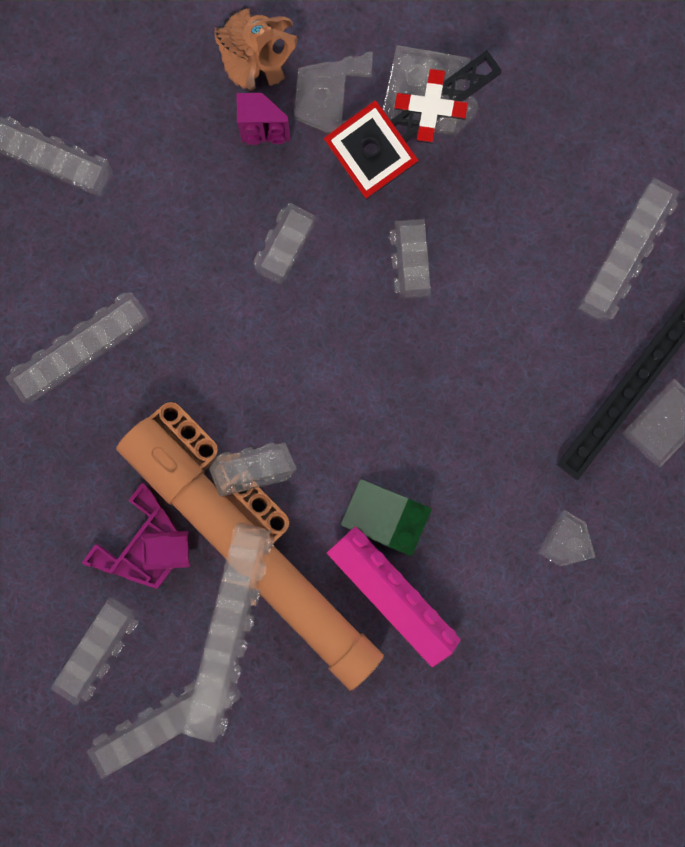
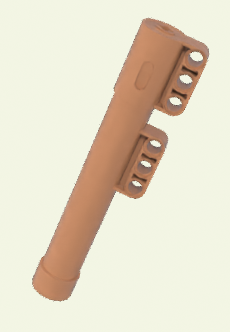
[116,402,384,691]

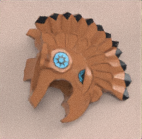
[215,6,298,91]

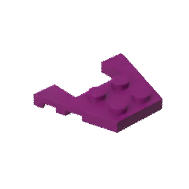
[82,482,179,589]

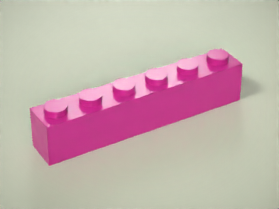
[327,526,461,667]

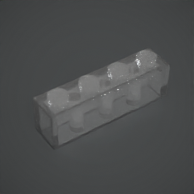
[50,597,139,706]

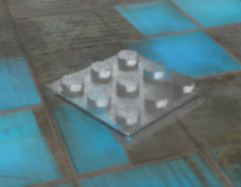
[383,45,471,135]

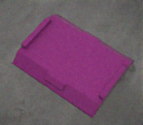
[141,531,190,570]

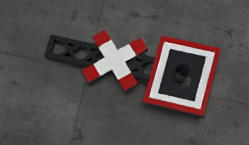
[323,50,502,200]

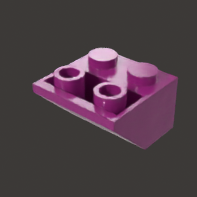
[237,93,290,145]

